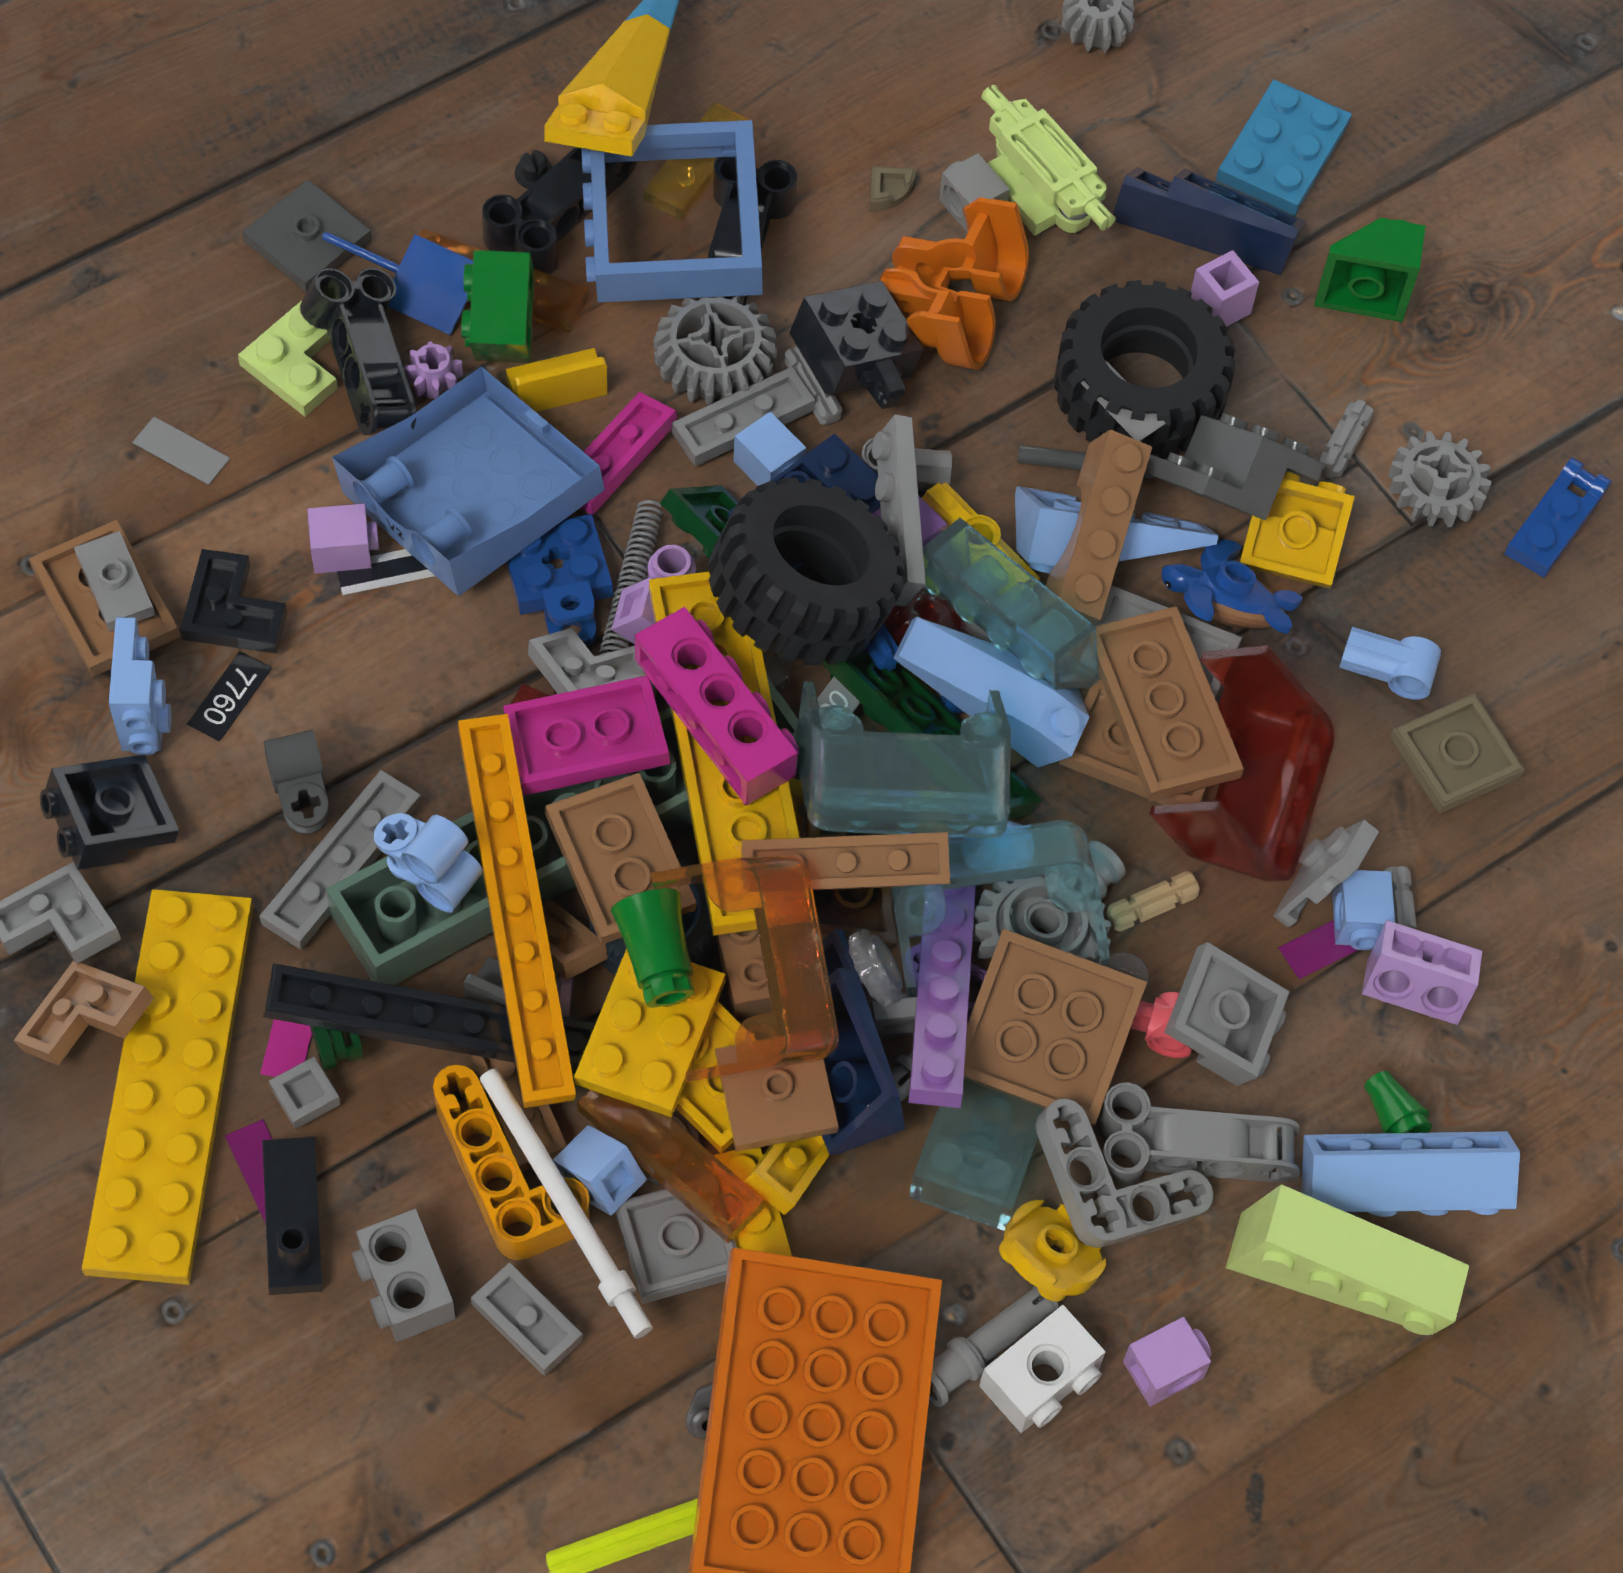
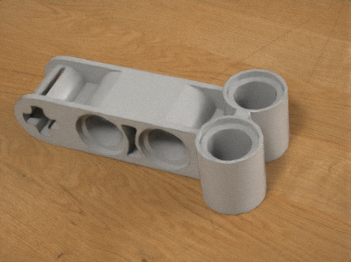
[1098,1082,1300,1190]

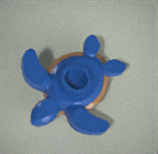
[1161,539,1302,634]

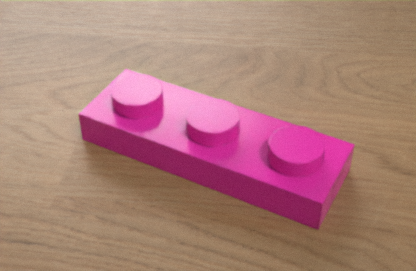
[580,392,678,515]

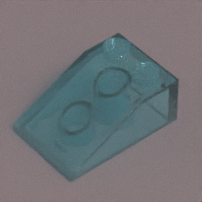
[909,1079,1043,1230]

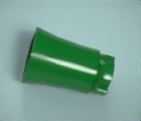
[610,888,695,1008]

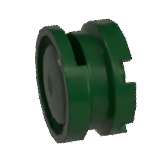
[310,1026,364,1071]

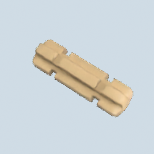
[1106,871,1200,932]

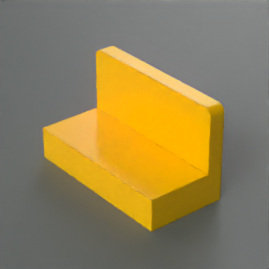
[506,348,607,412]

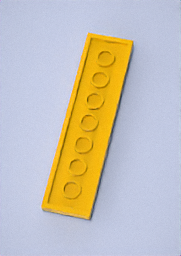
[649,571,815,936]
[82,889,254,1285]

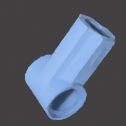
[1339,627,1441,700]

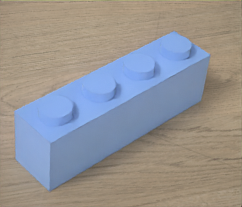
[1301,1131,1520,1217]

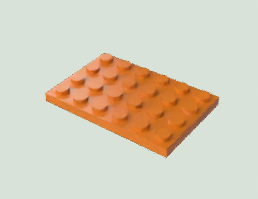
[688,1247,942,1573]

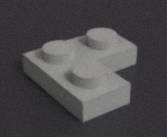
[528,628,657,694]
[0,862,121,964]

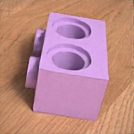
[1362,920,1482,1025]

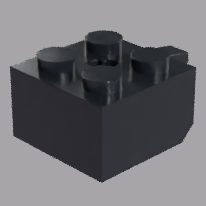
[789,281,924,409]

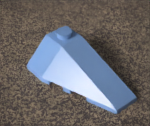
[1015,486,1219,573]
[894,617,1089,768]

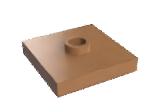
[715,1030,838,1152]

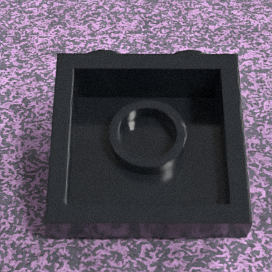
[40,754,179,870]

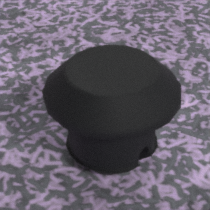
[514,150,553,189]

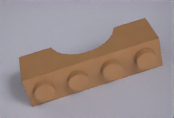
[1037,429,1152,631]

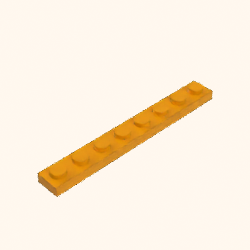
[458,714,576,1108]

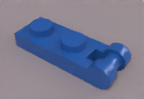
[1504,457,1612,578]

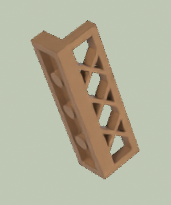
[741,832,950,893]

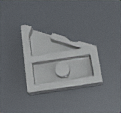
[1273,820,1379,927]

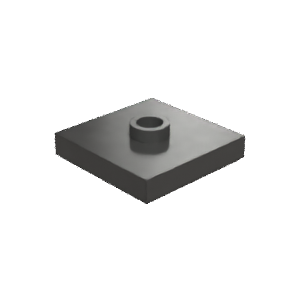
[242,180,372,292]

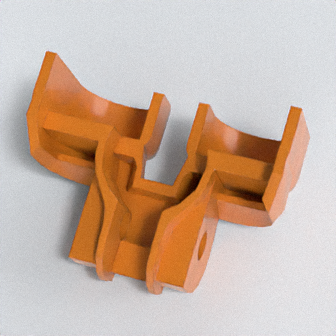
[880,197,1029,370]

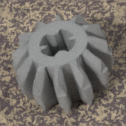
[1062,0,1135,53]

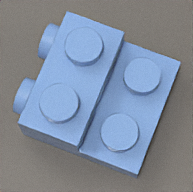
[109,617,172,755]

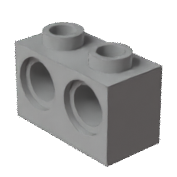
[351,1209,456,1342]

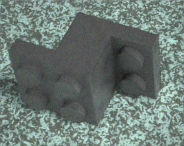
[1145,413,1325,520]

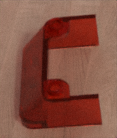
[1149,645,1334,882]

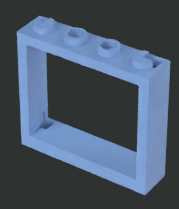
[581,120,762,302]

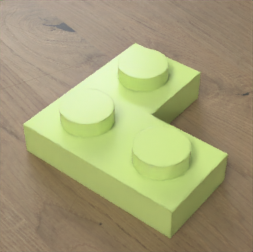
[238,301,338,417]

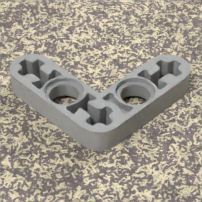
[1035,1099,1213,1248]

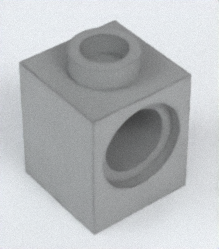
[939,153,1010,233]

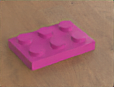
[503,675,670,796]

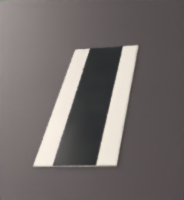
[337,549,435,595]

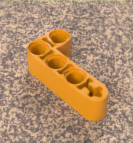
[433,1065,590,1260]

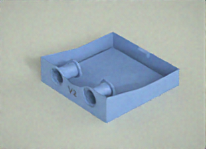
[332,367,605,596]

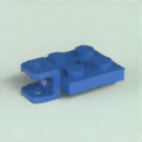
[506,514,613,645]

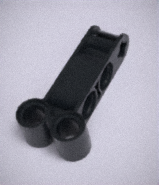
[482,147,638,279]
[697,157,797,306]
[300,268,416,435]

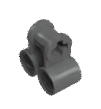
[263,729,329,835]

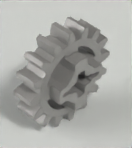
[1388,431,1492,527]

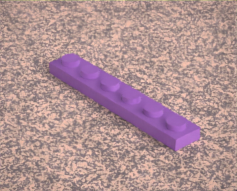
[908,867,976,1108]

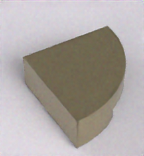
[870,166,916,211]

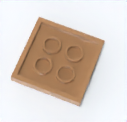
[964,929,1147,1127]

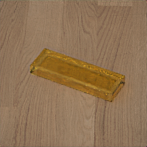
[644,102,749,219]

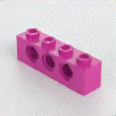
[635,607,799,805]

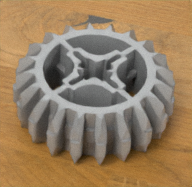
[654,296,777,406]

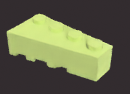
[1225,1184,1469,1335]

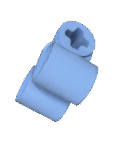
[373,813,483,913]

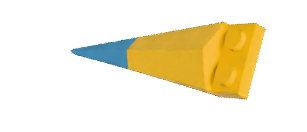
[544,0,679,157]

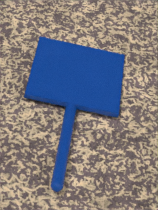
[322,232,473,336]

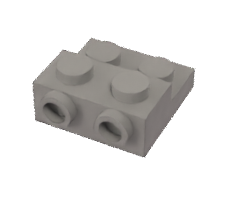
[1164,942,1290,1086]

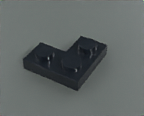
[180,549,287,654]

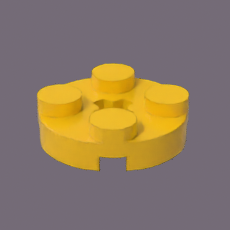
[999,1200,1106,1302]

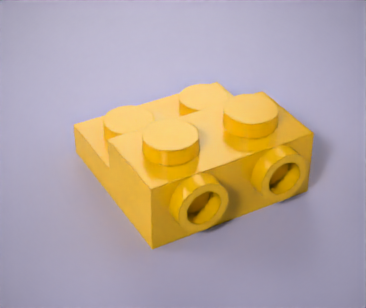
[1240,471,1355,589]

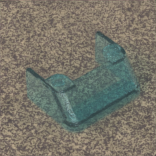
[795,681,1011,838]
[891,820,1110,996]

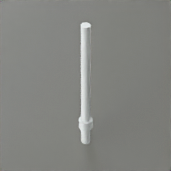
[480,1068,653,1339]

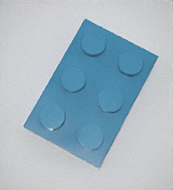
[1216,79,1352,216]

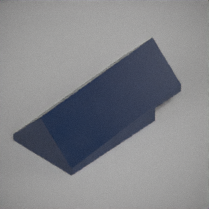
[1113,167,1306,275]
[778,928,905,1155]

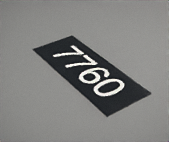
[186,651,272,741]

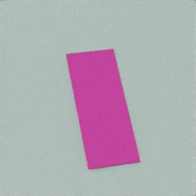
[260,1019,312,1077]

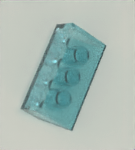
[923,518,1098,690]

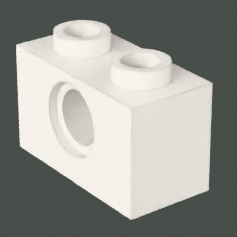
[979,1305,1105,1433]

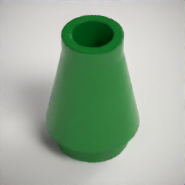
[1364,1071,1432,1133]

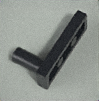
[262,1137,322,1295]

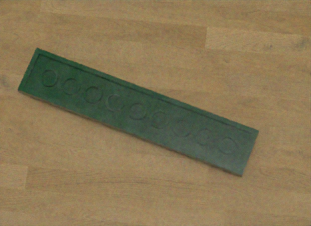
[660,485,1042,826]

